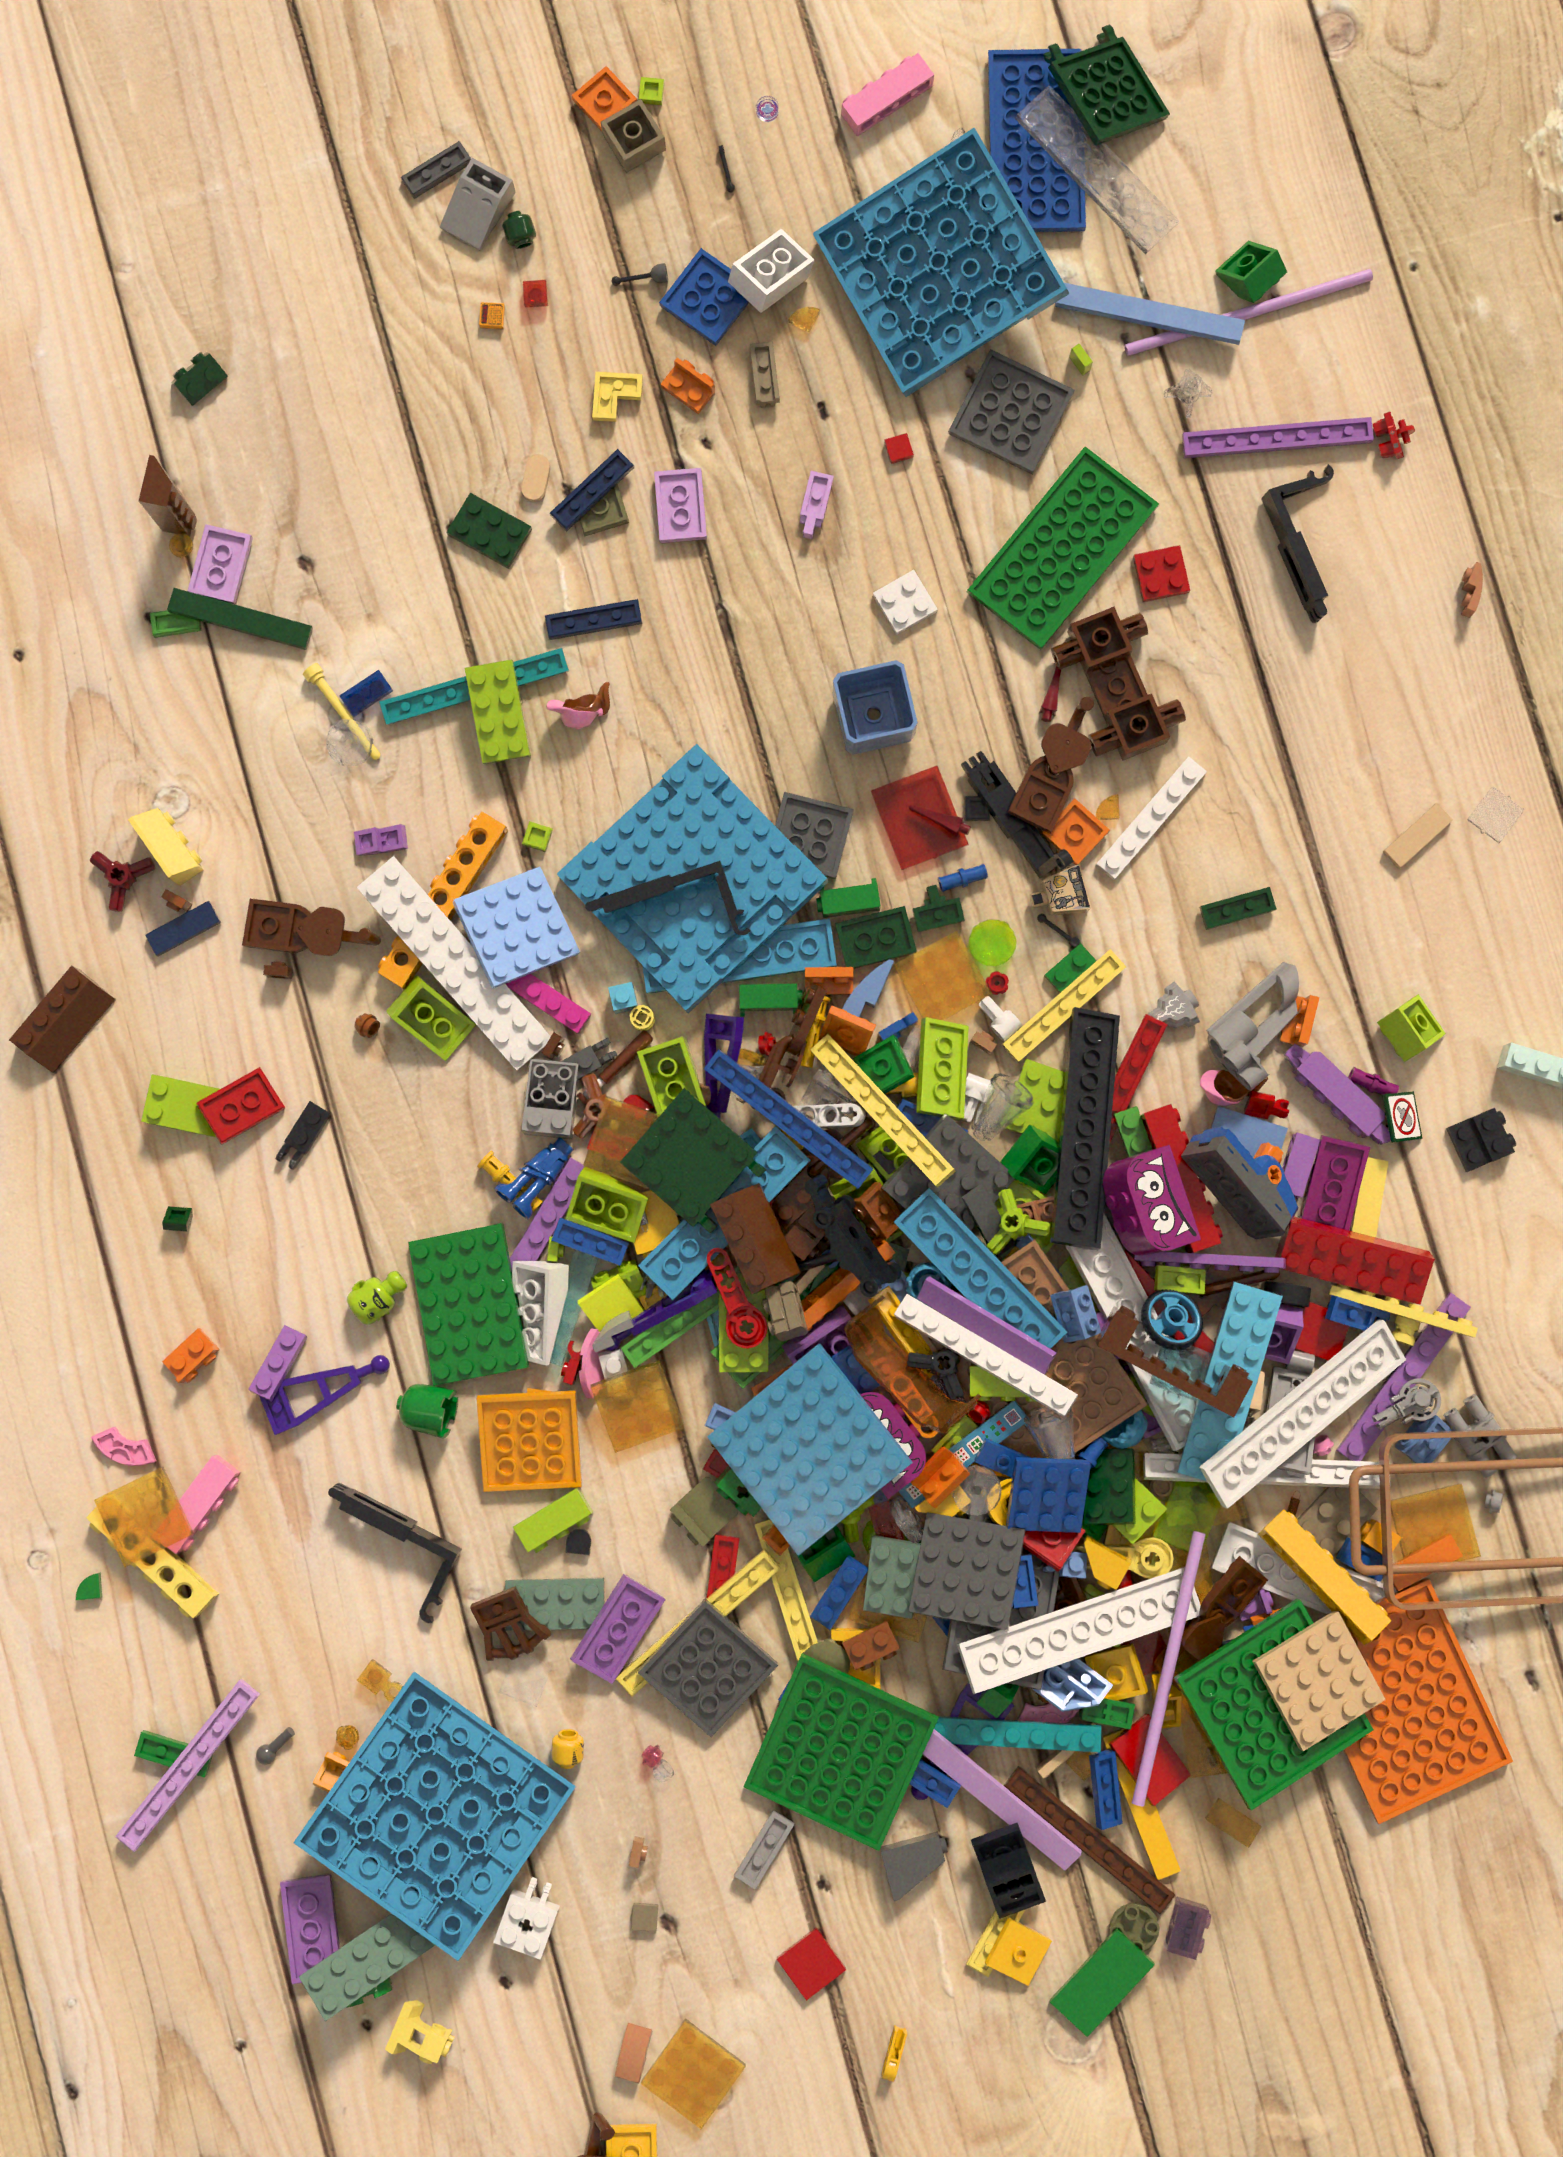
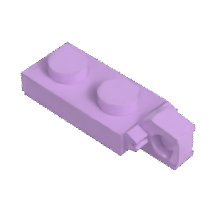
[800,471,834,539]

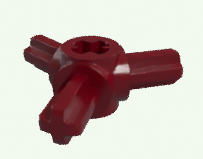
[90,851,155,912]

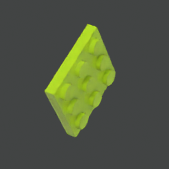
[1002,1059,1066,1143]

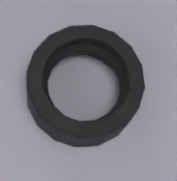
[1264,1281,1311,1307]

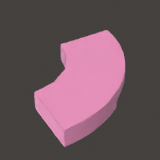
[579,1329,606,1398]
[91,1426,156,1466]
[1017,1702,1079,1723]

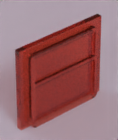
[871,766,969,870]

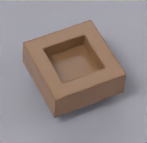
[970,1031,997,1055]
[629,1836,648,1868]

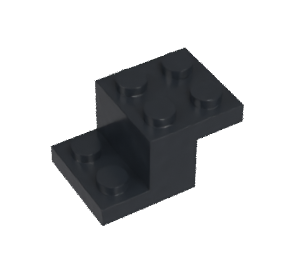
[971,1822,1046,1919]

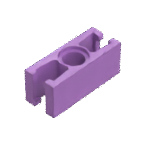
[1282,1132,1320,1199]

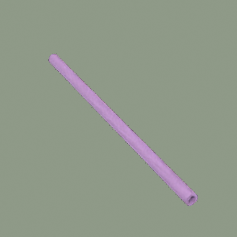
[1124,269,1373,356]
[1132,1531,1205,1806]

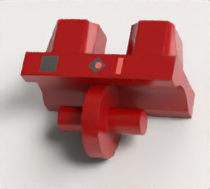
[1373,412,1415,459]

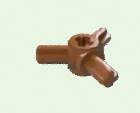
[573,1074,634,1139]

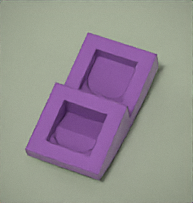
[354,824,408,856]

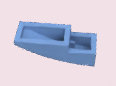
[842,959,894,1018]

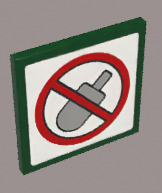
[1383,1091,1423,1143]

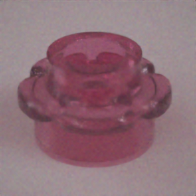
[641,1745,664,1768]

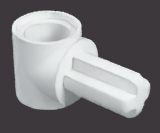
[978,996,1023,1042]
[962,1073,991,1122]

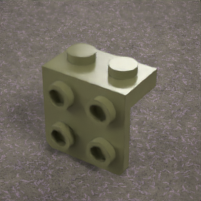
[670,1477,738,1547]

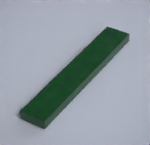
[167,588,313,650]

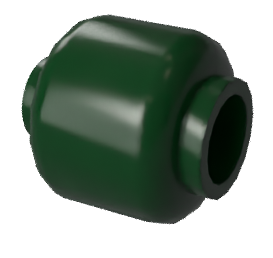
[502,211,536,249]

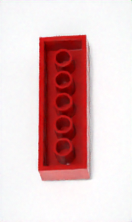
[1141,1104,1223,1253]
[1275,1217,1435,1305]

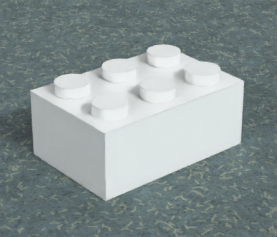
[728,229,814,313]

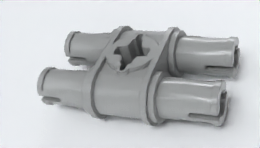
[1443,1394,1517,1478]

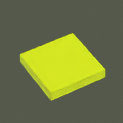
[577,1274,645,1333]

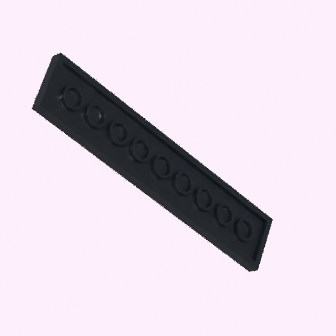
[1050,1007,1120,1251]

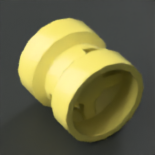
[630,1005,655,1032]
[1391,1315,1421,1346]

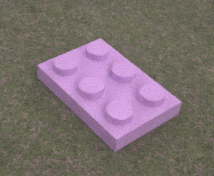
[654,468,707,543]
[188,524,253,604]

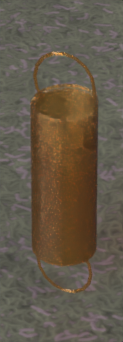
[1287,1491,1301,1516]

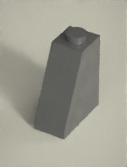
[881,1831,948,1901]

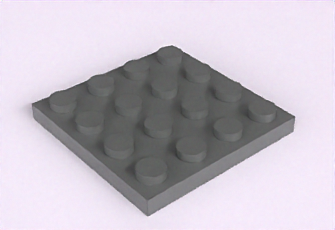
[948,349,1075,475]
[881,1114,1015,1230]
[909,1512,1026,1631]
[638,1598,778,1737]

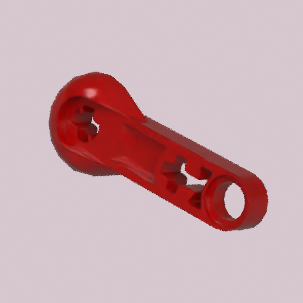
[707,1248,768,1349]

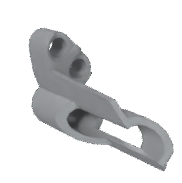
[1207,962,1299,1091]

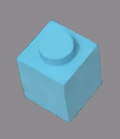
[608,982,638,1014]

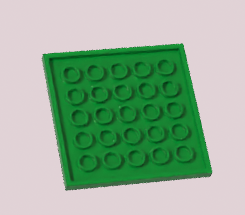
[1174,1599,1374,1811]
[743,1653,939,1851]

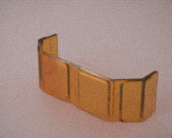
[844,1295,981,1434]

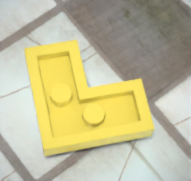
[592,372,643,422]

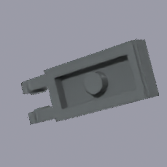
[560,1038,618,1080]

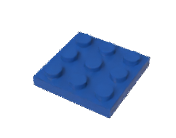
[659,248,749,346]
[1006,1457,1091,1533]

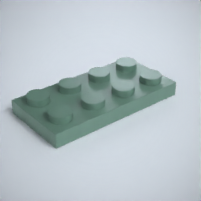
[505,1578,605,1631]

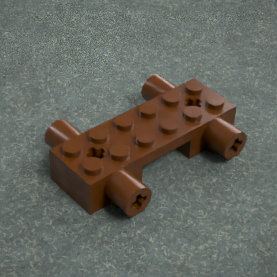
[1051,607,1186,761]

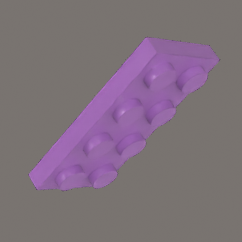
[570,1574,666,1684]
[280,1874,340,1984]

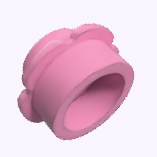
[1313,1435,1334,1456]

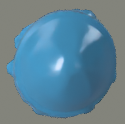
[906,1262,951,1309]
[1101,1409,1148,1449]

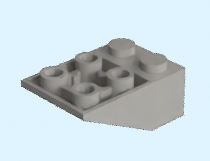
[440,158,516,250]
[522,1059,579,1139]

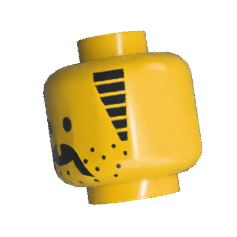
[551,1729,584,1769]

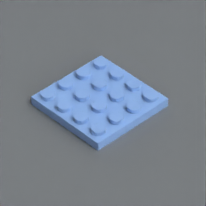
[452,867,580,989]

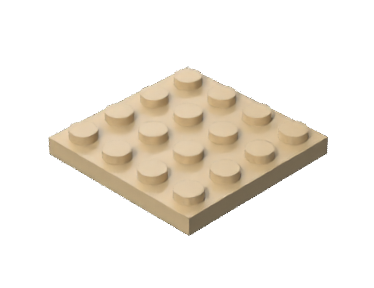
[1252,1610,1386,1751]

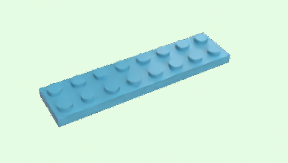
[1177,1281,1283,1481]

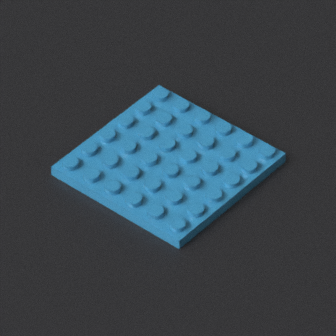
[707,1344,913,1556]

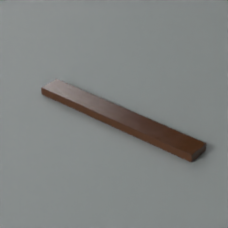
[1003,1766,1175,1914]

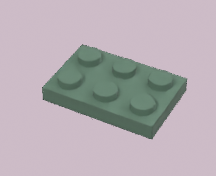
[863,1535,921,1619]

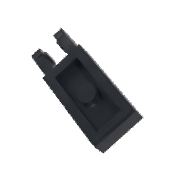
[275,1101,331,1170]

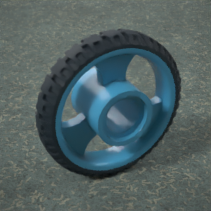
[1141,1289,1203,1350]

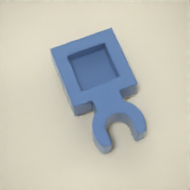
[1043,1552,1087,1579]

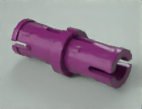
[1348,1067,1399,1095]

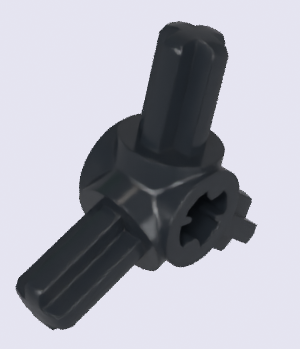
[907,1348,964,1400]

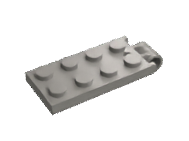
[1267,1351,1315,1475]

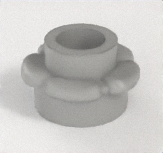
[1485,1489,1503,1514]

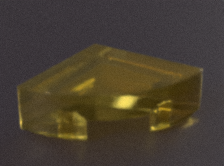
[788,307,820,332]
[1095,794,1120,820]
[738,1048,766,1065]

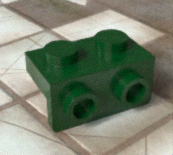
[171,352,228,406]

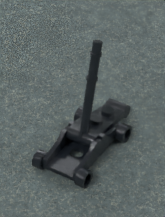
[797,1175,902,1297]

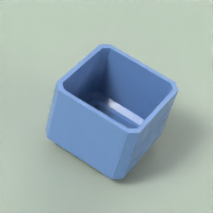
[832,660,918,755]

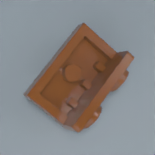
[842,1620,900,1671]

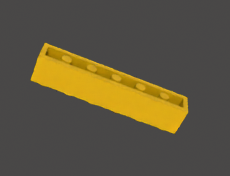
[1258,1509,1391,1645]

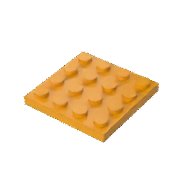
[476,1391,582,1492]

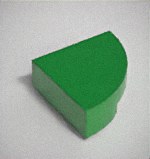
[76,1572,102,1600]

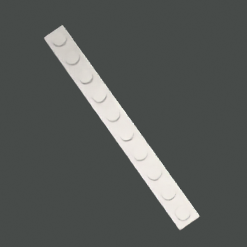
[1143,1453,1391,1489]

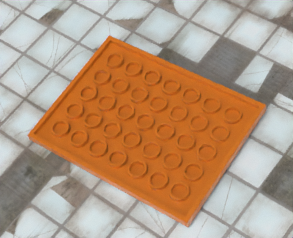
[1344,1578,1513,1824]

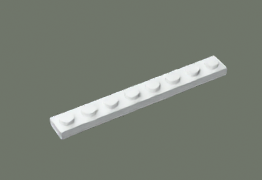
[894,1294,1078,1418]

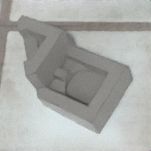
[592,1310,634,1353]

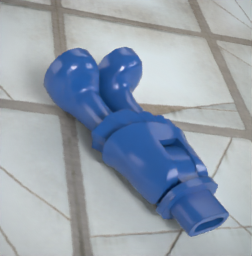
[494,1137,573,1220]

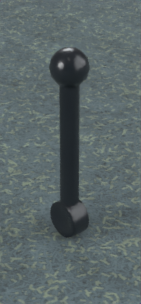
[718,145,735,192]
[1037,913,1080,947]

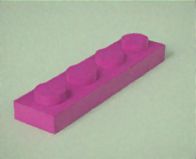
[506,974,591,1034]

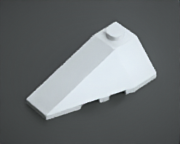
[512,1261,569,1366]

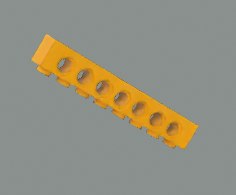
[378,811,508,990]

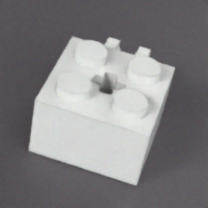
[493,1877,560,1960]

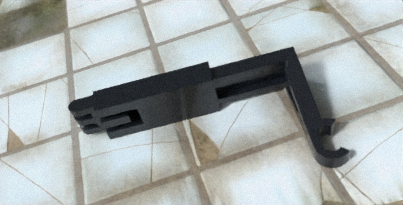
[1261,464,1334,623]
[961,751,1074,879]
[585,861,751,935]
[328,1483,462,1623]

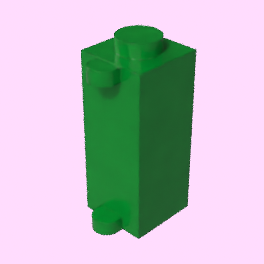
[816,878,881,918]
[739,984,802,1017]

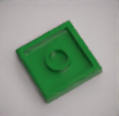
[853,1035,915,1094]

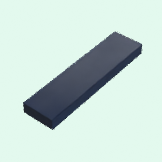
[550,449,634,532]
[545,599,642,640]

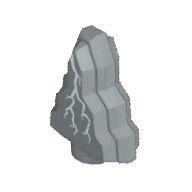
[1148,981,1200,1029]

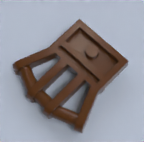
[470,1586,551,1661]

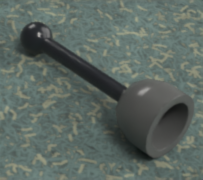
[611,263,668,286]

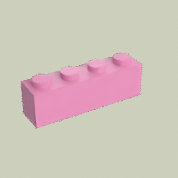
[841,53,934,136]
[153,1455,241,1554]

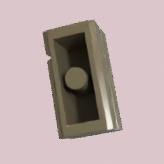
[762,1281,808,1341]

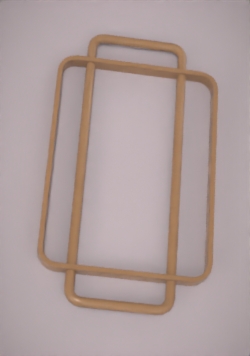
[1348,1427,1563,1610]

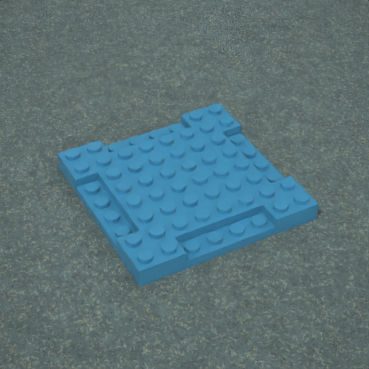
[812,127,1069,397]
[557,744,829,1013]
[293,1672,576,1961]

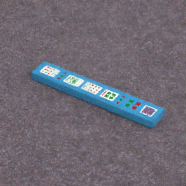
[899,1400,1030,1508]

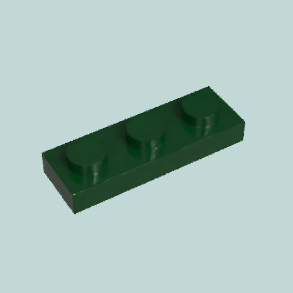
[1199,887,1277,930]

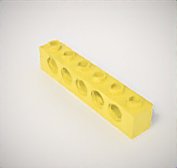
[86,1494,219,1618]

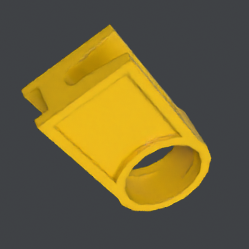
[881,2025,907,2082]

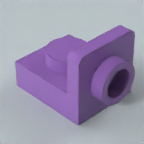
[1239,1588,1274,1621]

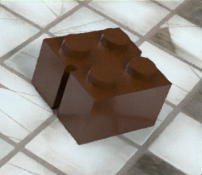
[785,1204,828,1261]

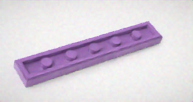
[917,1276,1056,1375]

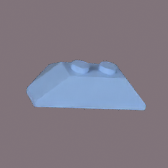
[1033,1658,1113,1712]

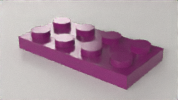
[1300,1135,1370,1230]

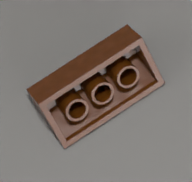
[138,455,197,537]
[9,965,116,1073]
[710,1183,801,1295]

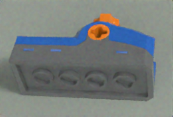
[1181,1127,1298,1239]

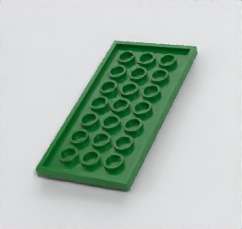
[967,446,1159,650]

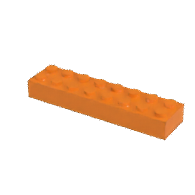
[801,1238,896,1331]

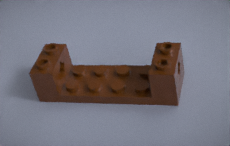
[1095,1305,1253,1417]

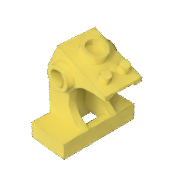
[385,2000,455,2064]

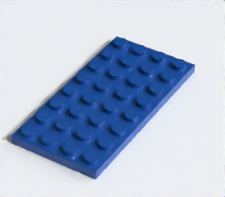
[988,49,1086,232]

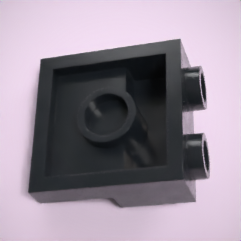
[1446,1108,1516,1172]

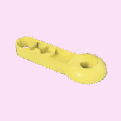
[1072,1537,1174,1579]

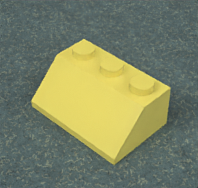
[128,808,203,886]

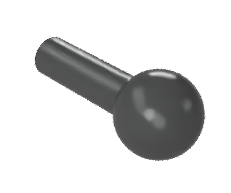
[256,1727,295,1765]

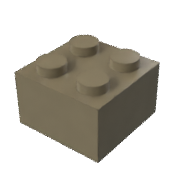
[601,99,666,173]

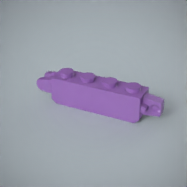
[1284,1044,1391,1145]

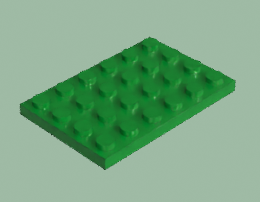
[408,1223,529,1386]

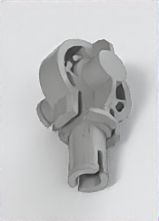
[1372,1379,1441,1430]

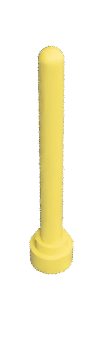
[303,663,381,760]

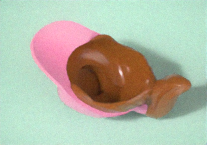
[546,682,610,730]
[1200,1070,1268,1106]

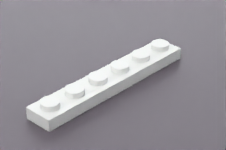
[1096,756,1207,880]

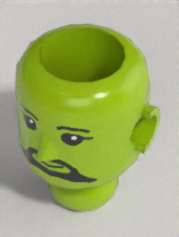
[347,1271,407,1325]

